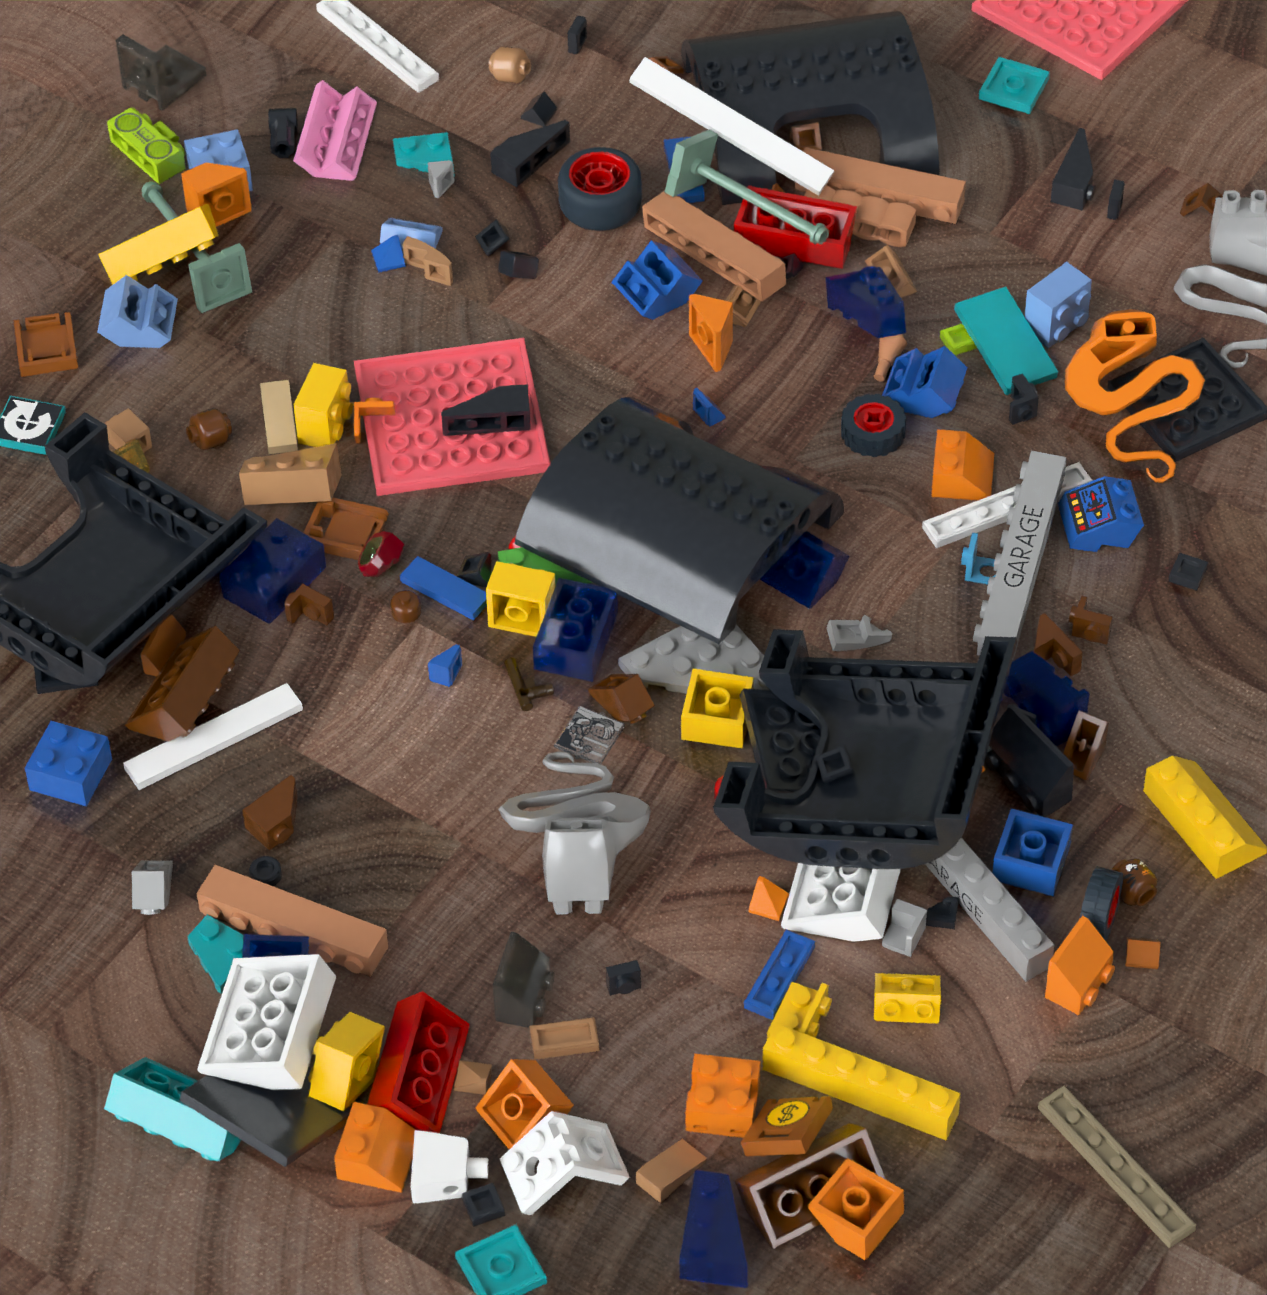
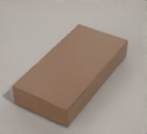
[530,1017,599,1060]

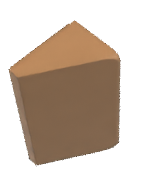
[865,244,917,301]
[725,285,761,327]

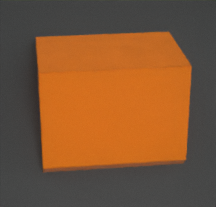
[689,294,733,372]

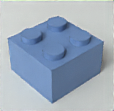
[184,129,253,191]
[1025,262,1092,348]

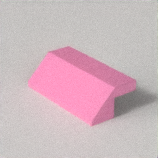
[293,80,377,181]

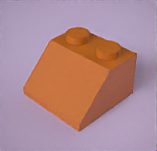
[181,162,252,227]
[931,429,995,501]
[1045,916,1115,1015]
[475,1059,574,1150]
[334,1102,415,1193]
[808,1158,904,1261]

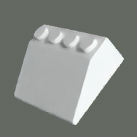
[781,863,900,942]
[197,954,336,1090]

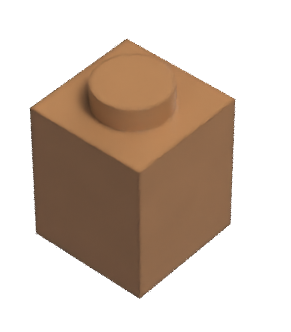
[105,408,152,461]

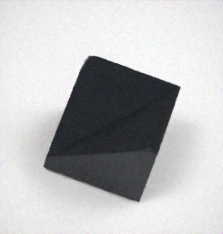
[498,250,539,279]

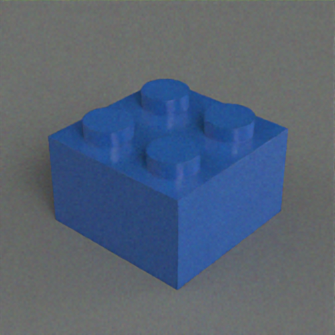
[25,721,112,807]
[992,809,1073,896]

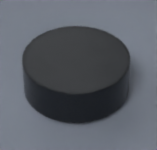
[249,856,282,887]

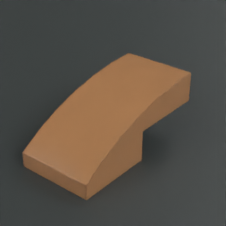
[403,236,453,286]

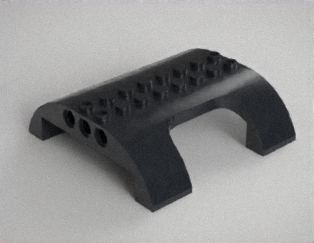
[681,11,940,205]
[515,397,844,644]
[0,412,268,685]
[713,629,1017,869]

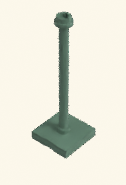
[665,129,829,245]
[142,181,252,313]

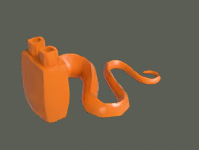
[1065,309,1205,483]

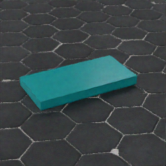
[954,287,1058,395]

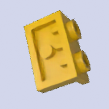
[874,973,941,1024]
[767,982,832,1039]

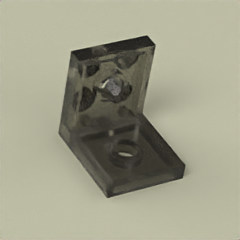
[115,34,207,111]

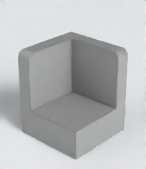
[882,899,927,957]

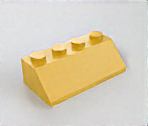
[98,204,219,284]
[1143,755,1267,879]

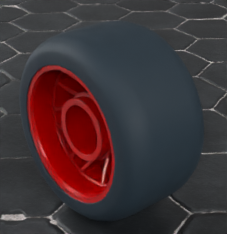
[558,147,642,231]

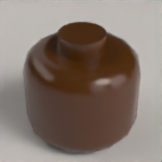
[390,590,421,623]

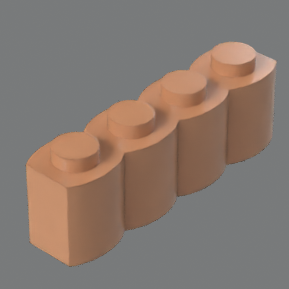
[804,185,916,247]

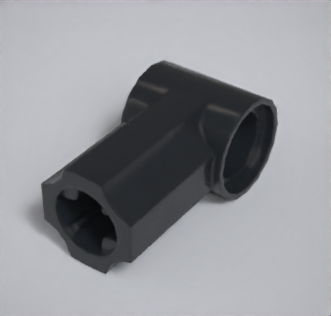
[268,108,298,158]

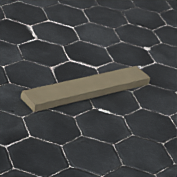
[1038,1086,1196,1249]

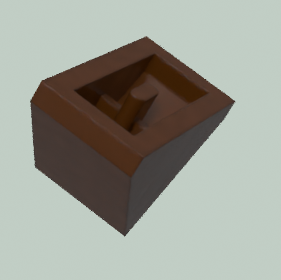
[1063,710,1109,780]

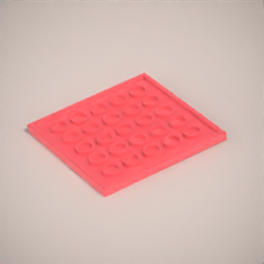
[972,0,1188,80]
[354,338,551,496]

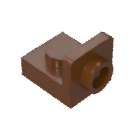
[285,584,334,626]

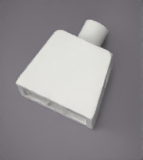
[411,1130,488,1203]

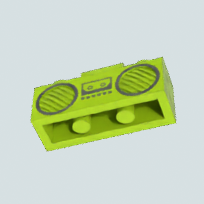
[107,108,186,184]

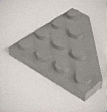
[618,624,770,694]

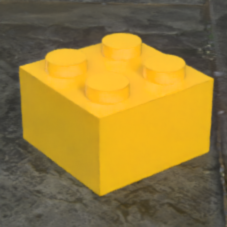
[293,363,353,447]
[486,561,557,639]
[681,669,754,749]
[308,1012,385,1111]

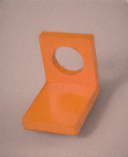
[354,398,395,444]

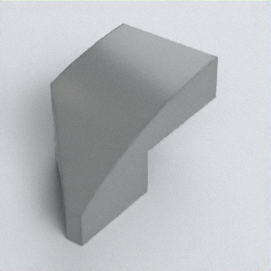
[826,615,892,651]

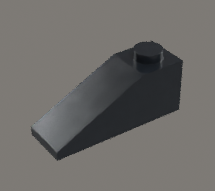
[490,120,570,187]
[1051,128,1096,211]
[441,385,531,436]

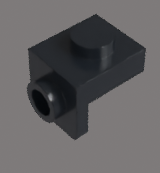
[1009,373,1039,425]

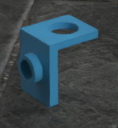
[961,533,996,584]

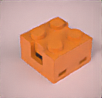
[686,1053,761,1138]

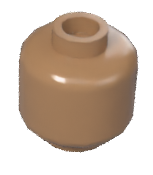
[489,47,531,83]

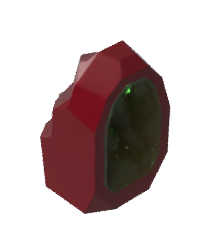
[358,531,404,577]

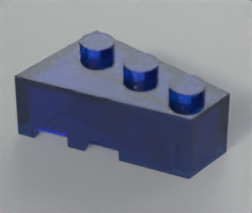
[826,266,906,339]
[1004,651,1090,747]
[680,1170,748,1288]

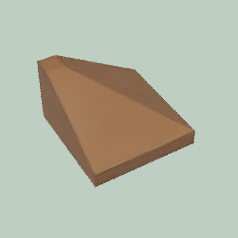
[454,1061,492,1095]

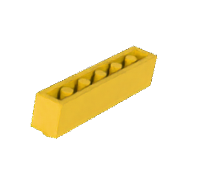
[762,1023,961,1140]

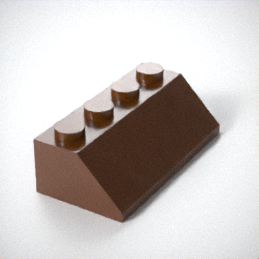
[125,625,240,742]
[734,1123,886,1248]

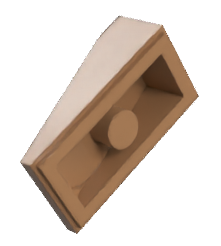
[636,1139,707,1203]

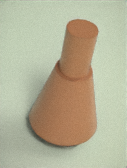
[874,331,907,382]

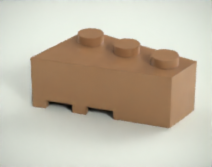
[239,443,342,505]

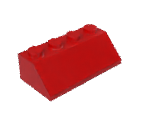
[734,186,857,269]
[367,991,470,1134]

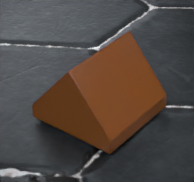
[790,122,822,151]
[1126,937,1161,969]

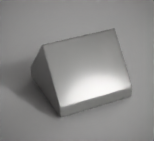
[428,160,454,198]

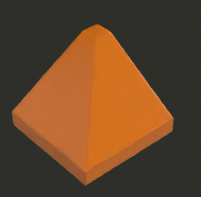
[749,876,789,921]

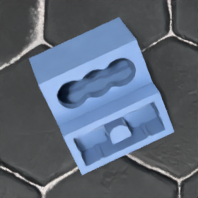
[97,275,178,348]

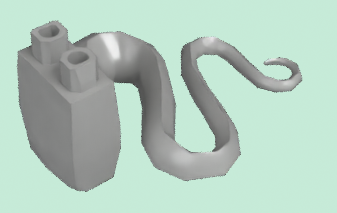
[1173,190,1267,368]
[499,751,651,914]

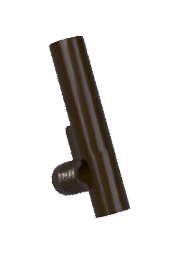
[504,657,554,711]

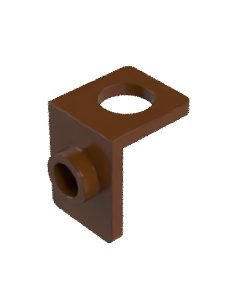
[1180,183,1223,216]

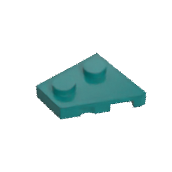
[393,132,455,177]
[187,914,259,994]

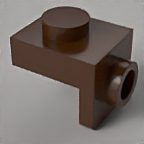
[1068,596,1113,645]

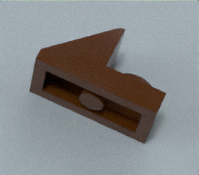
[1032,613,1083,677]

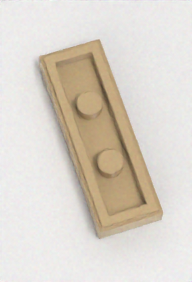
[260,380,298,454]

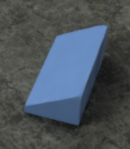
[380,218,443,249]

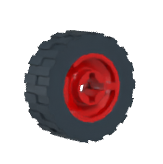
[841,394,906,457]
[1080,866,1123,941]

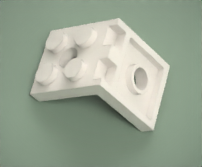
[500,1111,630,1215]

